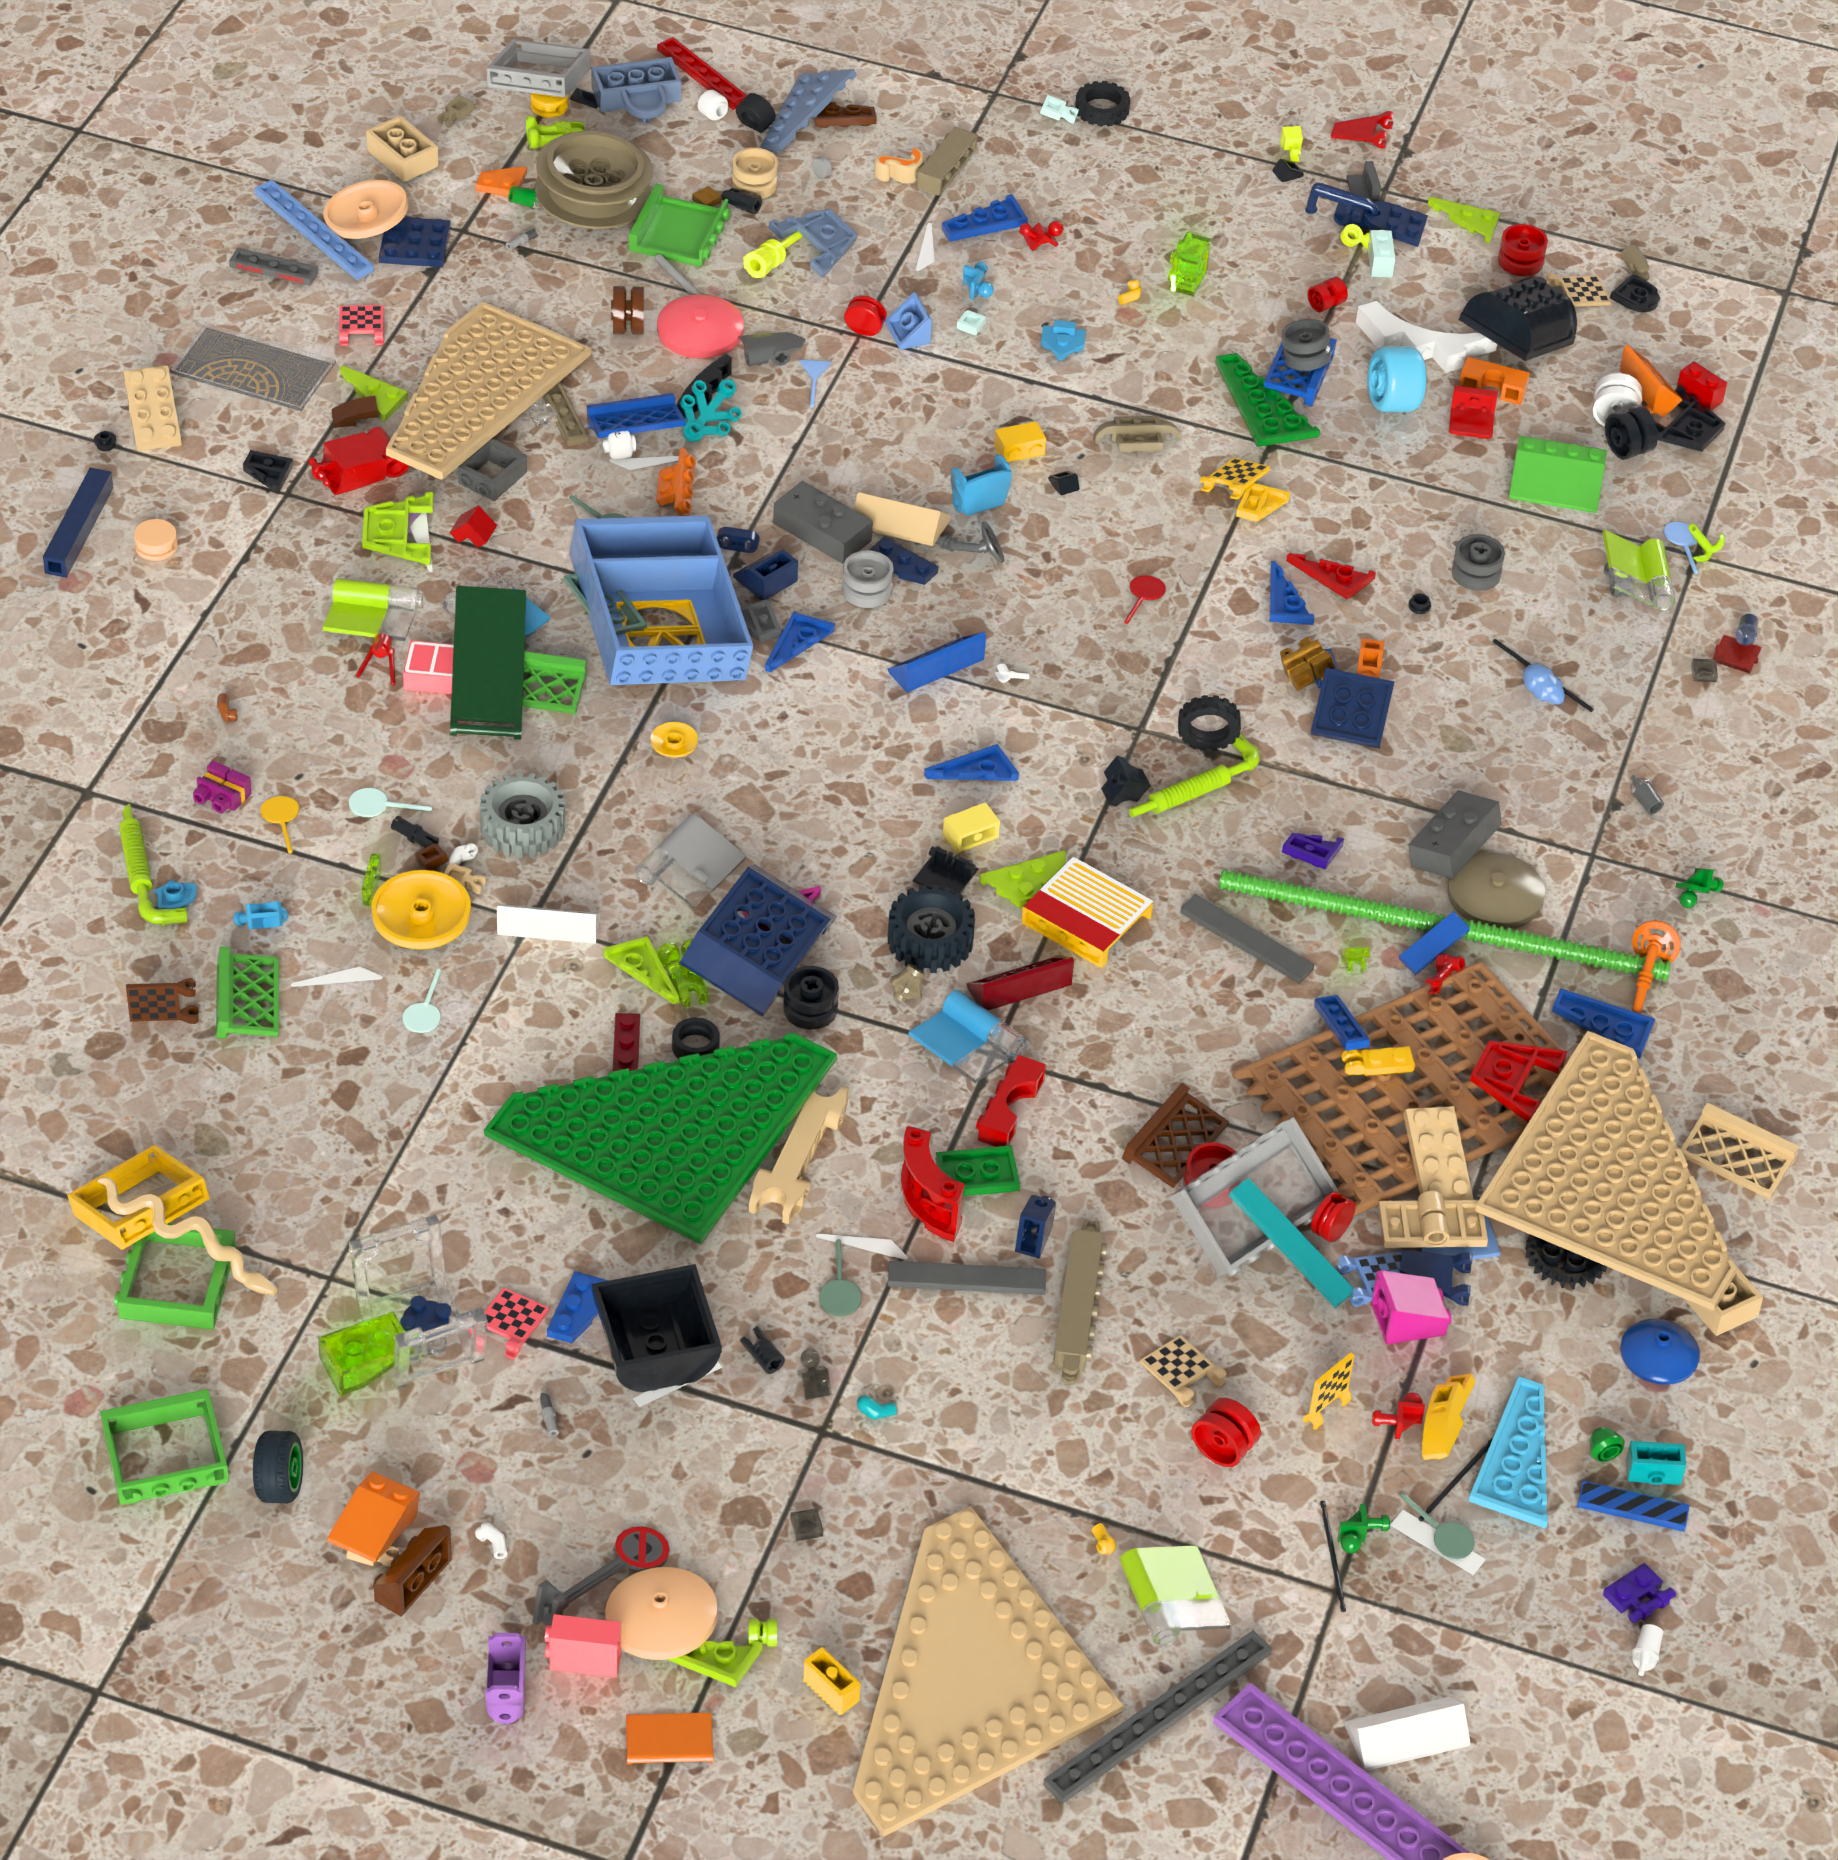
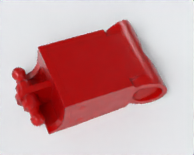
[308,427,409,495]

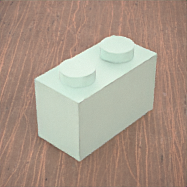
[1367,230,1395,277]

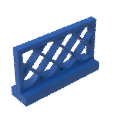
[1263,338,1337,406]
[586,393,686,438]

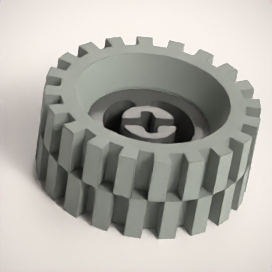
[480,772,565,859]

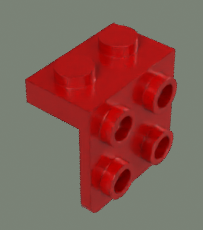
[1449,386,1498,439]

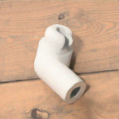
[446,843,478,868]
[475,1523,508,1559]

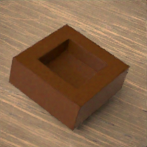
[414,843,449,871]

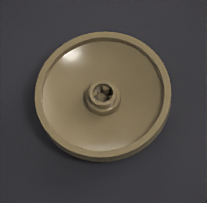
[1447,852,1545,929]

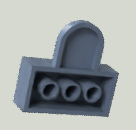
[591,57,681,123]

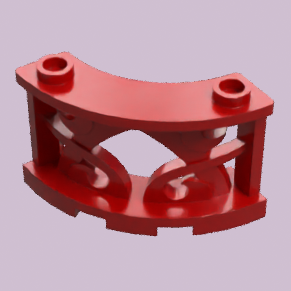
[901,1126,964,1242]

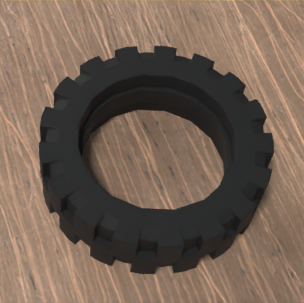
[1075,81,1130,127]
[1178,695,1241,751]

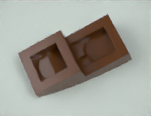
[331,396,378,428]

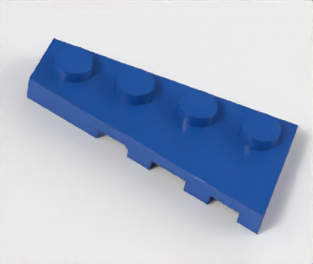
[942,194,1028,242]

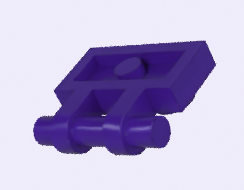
[1603,1563,1676,1623]

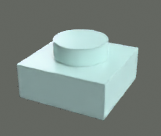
[957,310,986,335]

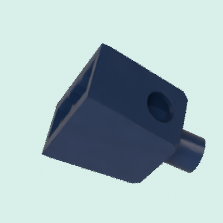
[1015,1195,1056,1259]

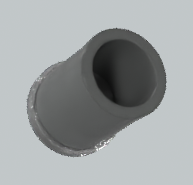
[1630,775,1664,815]

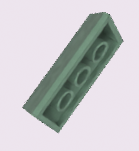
[563,573,647,642]

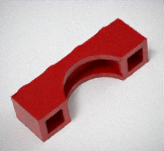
[976,1054,1046,1147]

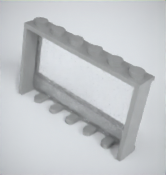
[1169,1117,1339,1277]

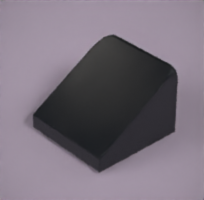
[1272,159,1304,182]
[1048,471,1080,495]

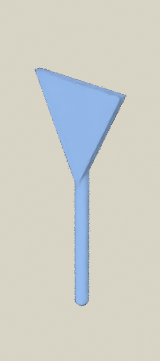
[799,360,832,407]

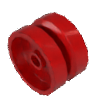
[1498,224,1548,276]
[1183,1142,1240,1209]
[1191,1397,1261,1467]

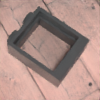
[458,439,527,501]

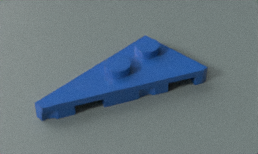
[1269,561,1314,625]

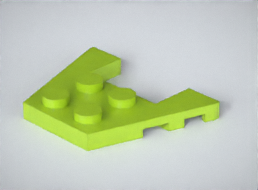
[362,492,434,565]

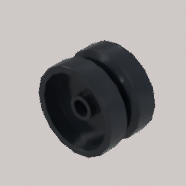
[1605,405,1658,460]
[783,966,839,1030]

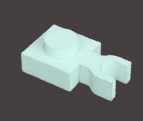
[1040,95,1079,124]

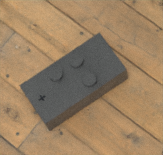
[773,481,873,564]
[1408,790,1502,879]

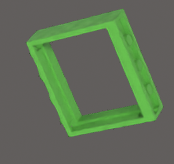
[114,1223,236,1330]
[100,1389,229,1505]

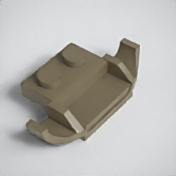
[1093,416,1182,453]

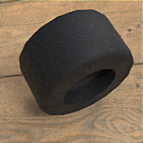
[736,93,776,133]

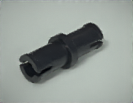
[391,816,439,848]

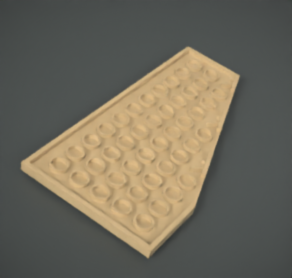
[386,301,592,480]

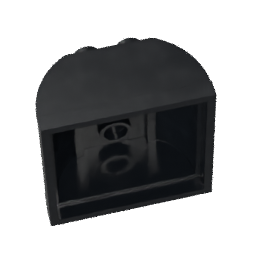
[1458,276,1577,361]
[592,1264,722,1392]

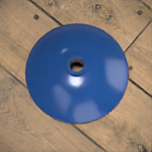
[1620,1319,1700,1385]

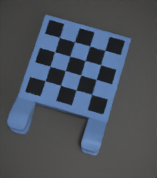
[1336,1251,1402,1307]

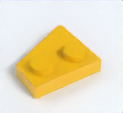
[1236,483,1291,522]

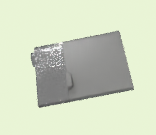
[636,814,746,909]

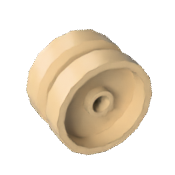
[732,147,778,199]

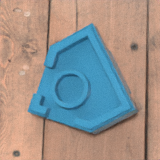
[1041,320,1086,361]

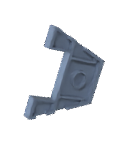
[768,209,858,278]

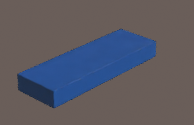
[1399,911,1470,976]

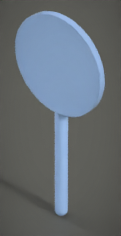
[1664,522,1698,574]

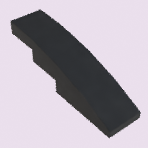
[677,354,732,418]

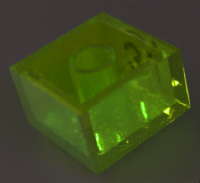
[1168,232,1211,297]

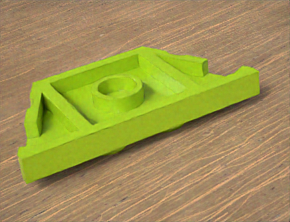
[979,850,1066,908]

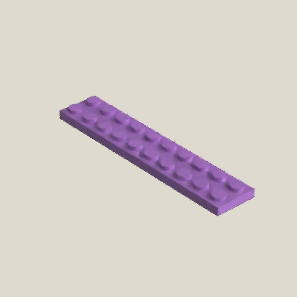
[1213,1683,1470,1860]

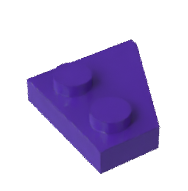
[1282,833,1344,869]

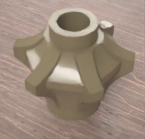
[889,964,925,1003]

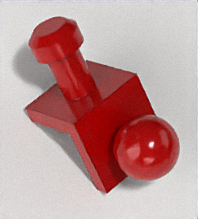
[1019,221,1064,251]
[1372,1392,1425,1439]

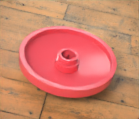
[657,294,744,358]

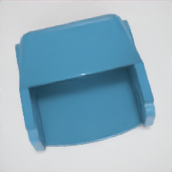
[951,454,1012,516]

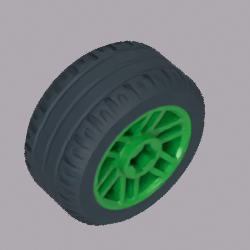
[253,1430,303,1504]

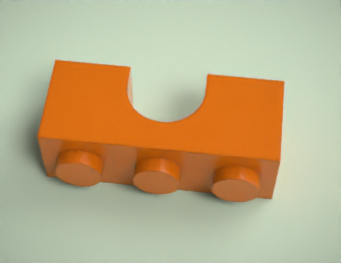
[1459,357,1530,405]

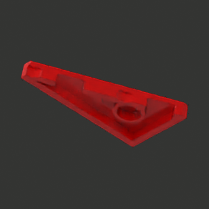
[1286,553,1376,600]

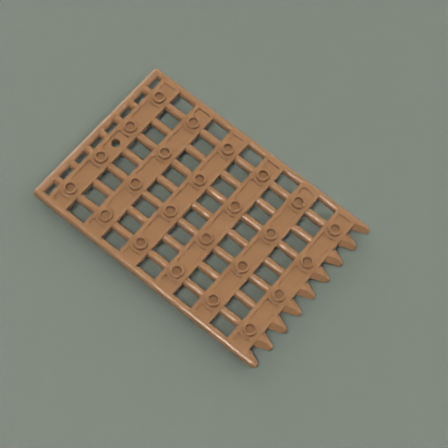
[1232,961,1570,1216]

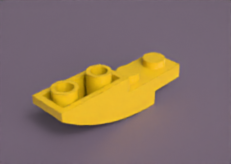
[1422,1373,1476,1460]

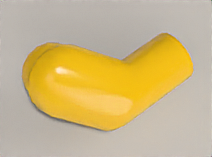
[1118,279,1142,305]
[1091,1523,1116,1554]

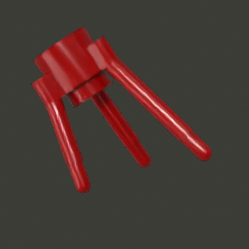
[356,633,395,685]

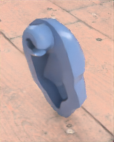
[1523,663,1565,704]

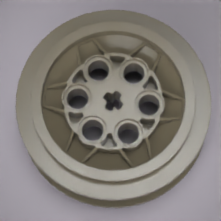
[535,131,653,229]

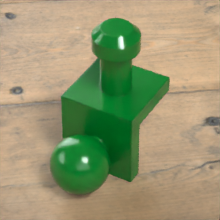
[1676,868,1724,908]
[1337,1504,1390,1554]

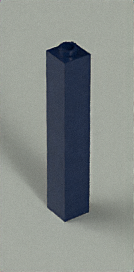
[43,467,113,578]

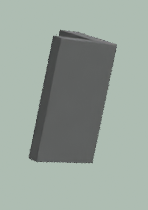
[1346,161,1381,202]

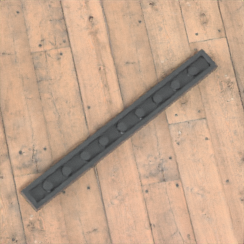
[1043,1630,1272,1804]

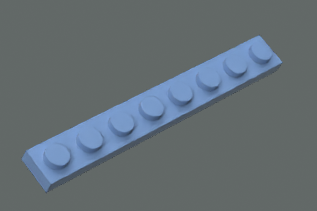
[255,180,374,280]

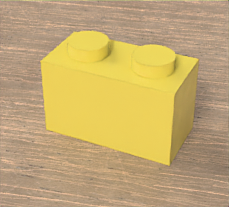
[943,802,1000,853]

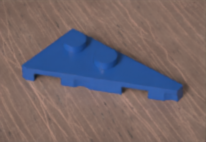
[765,612,835,672]
[924,744,1019,781]

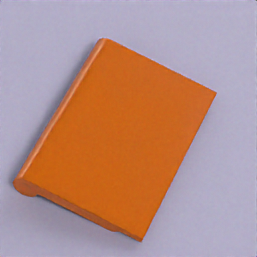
[626,1713,713,1765]

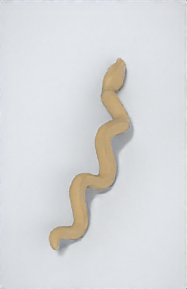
[97,1177,278,1296]

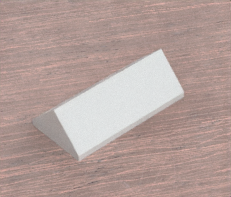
[497,904,600,943]
[1344,1696,1470,1771]

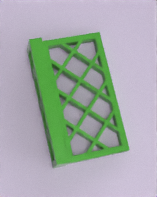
[522,651,587,714]
[216,947,279,1039]

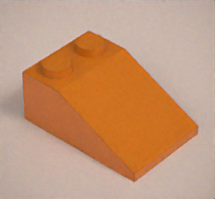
[327,1471,420,1562]

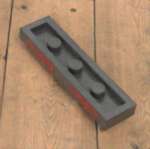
[229,248,318,286]

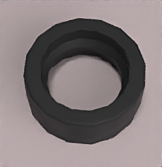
[672,1017,720,1059]

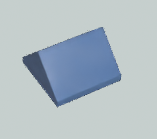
[885,292,932,349]

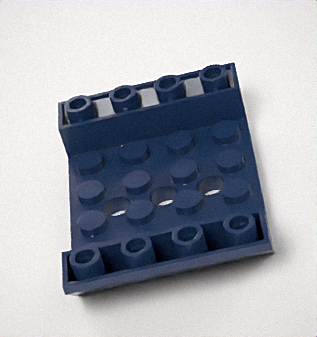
[679,864,837,1016]

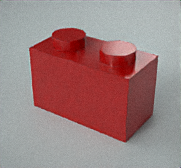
[1676,361,1727,410]

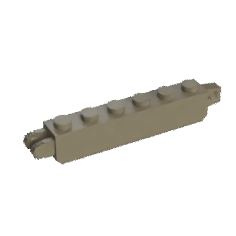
[1053,1220,1107,1385]

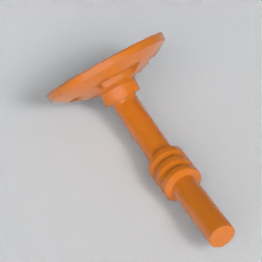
[1632,920,1681,1014]

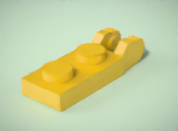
[1341,1046,1415,1076]

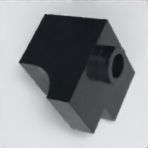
[1101,756,1151,807]

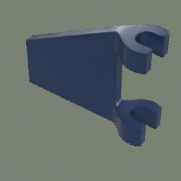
[1400,1250,1473,1306]

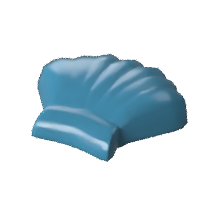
[153,879,197,909]

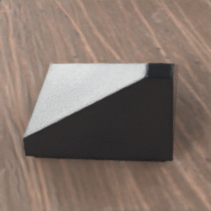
[570,88,598,109]

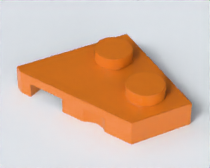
[475,166,527,196]

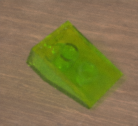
[318,1311,414,1396]

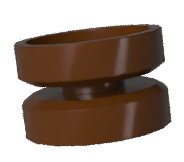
[611,286,644,335]

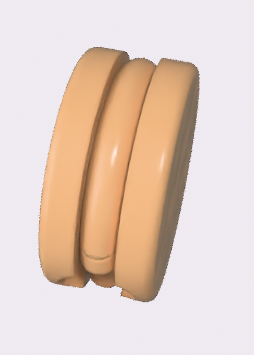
[134,519,178,561]

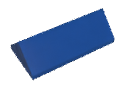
[887,632,986,692]

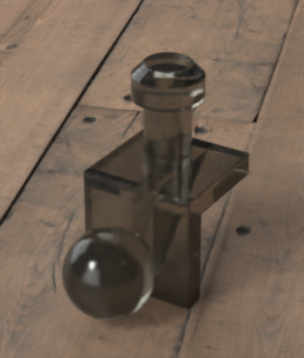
[797,1349,832,1400]

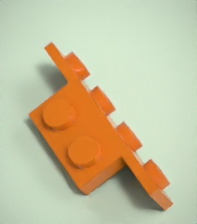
[656,447,696,516]

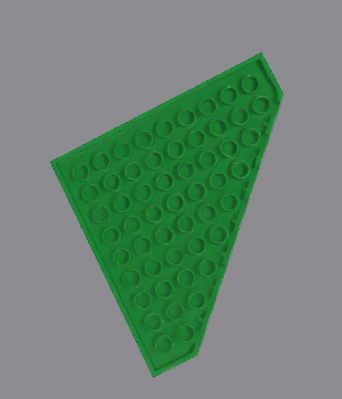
[484,1033,837,1244]

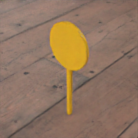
[260,796,299,854]

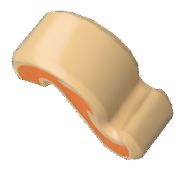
[874,147,925,184]

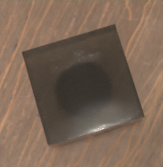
[1691,658,1718,682]
[790,1508,823,1541]

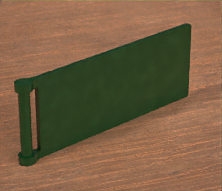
[450,586,526,740]

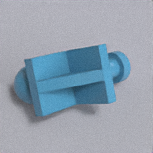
[962,262,994,300]
[233,901,288,929]

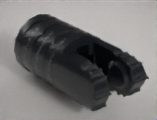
[721,188,762,215]
[740,1326,785,1374]

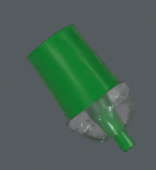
[508,186,541,209]

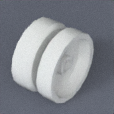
[1593,373,1643,427]

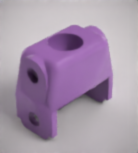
[485,1633,526,1724]

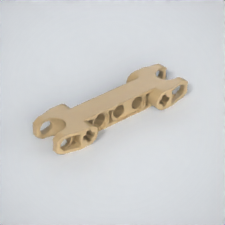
[749,1085,849,1224]

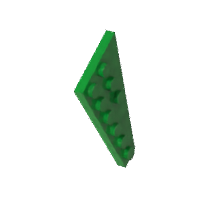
[1215,353,1320,447]

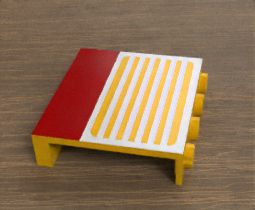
[1021,857,1153,968]

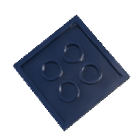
[379,217,451,267]
[1311,668,1395,749]

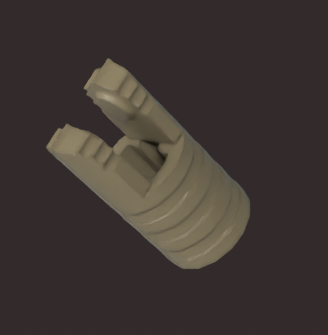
[1621,245,1649,281]

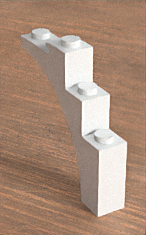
[1356,301,1497,373]

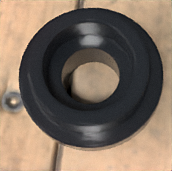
[94,431,117,452]
[1408,593,1431,614]

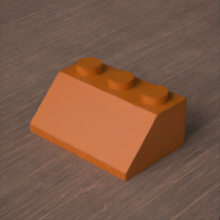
[1619,344,1682,418]

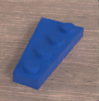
[1552,988,1655,1059]

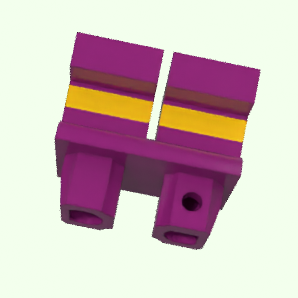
[193,760,252,814]

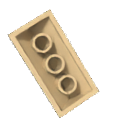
[854,492,951,546]

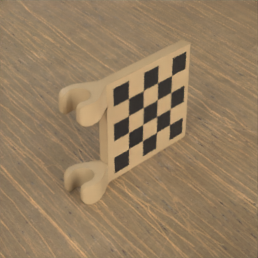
[1546,273,1611,307]
[1140,1335,1227,1408]

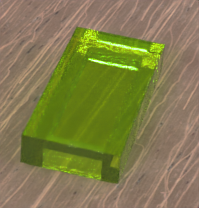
[362,854,381,906]

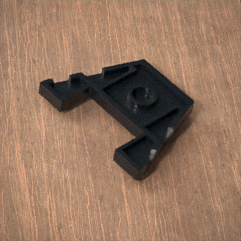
[1655,385,1726,452]

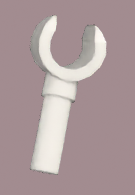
[995,664,1029,683]

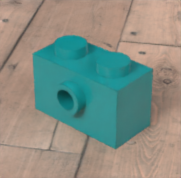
[1626,1441,1687,1485]

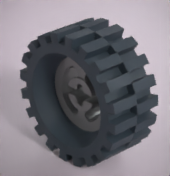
[887,885,975,973]

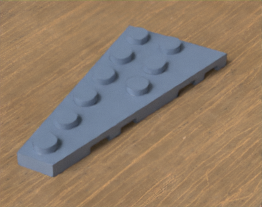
[760,69,857,152]

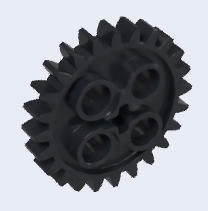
[1525,1234,1607,1289]

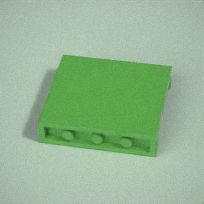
[629,184,731,267]

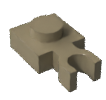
[437,95,475,128]

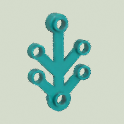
[680,379,742,442]

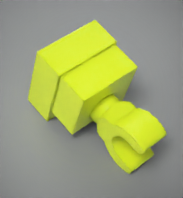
[1280,126,1303,162]

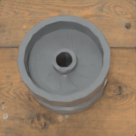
[842,550,894,608]

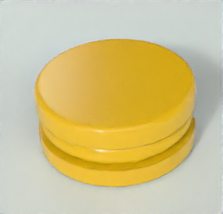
[530,83,569,118]

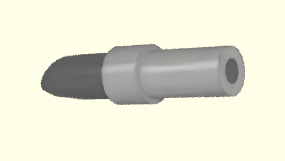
[506,229,537,250]
[540,1393,559,1437]

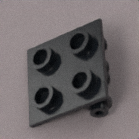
[913,846,979,895]

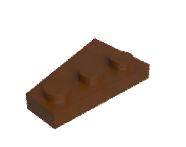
[813,102,877,128]

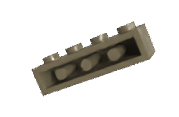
[916,127,978,196]

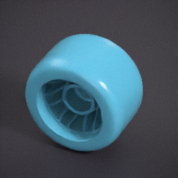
[1367,346,1427,412]

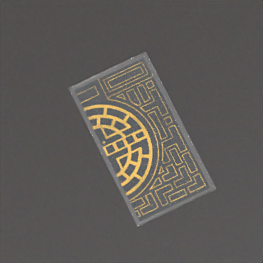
[169,322,336,411]

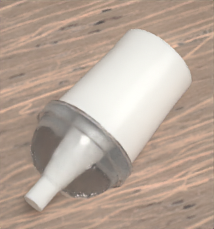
[1631,1624,1664,1676]

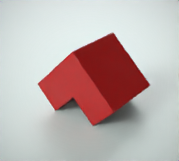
[450,505,497,548]

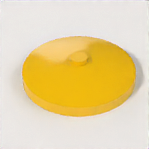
[371,870,471,949]

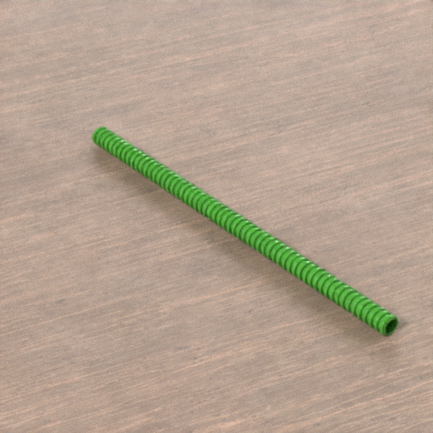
[1219,869,1671,982]

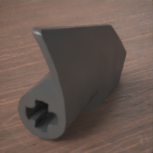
[738,332,806,366]

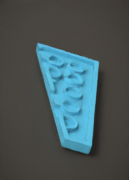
[1469,1376,1548,1528]

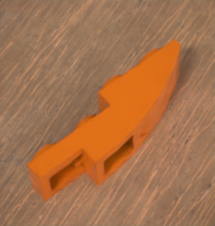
[1356,638,1385,678]

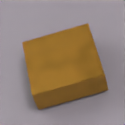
[692,186,722,207]

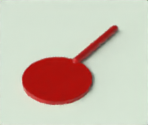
[1124,575,1166,624]

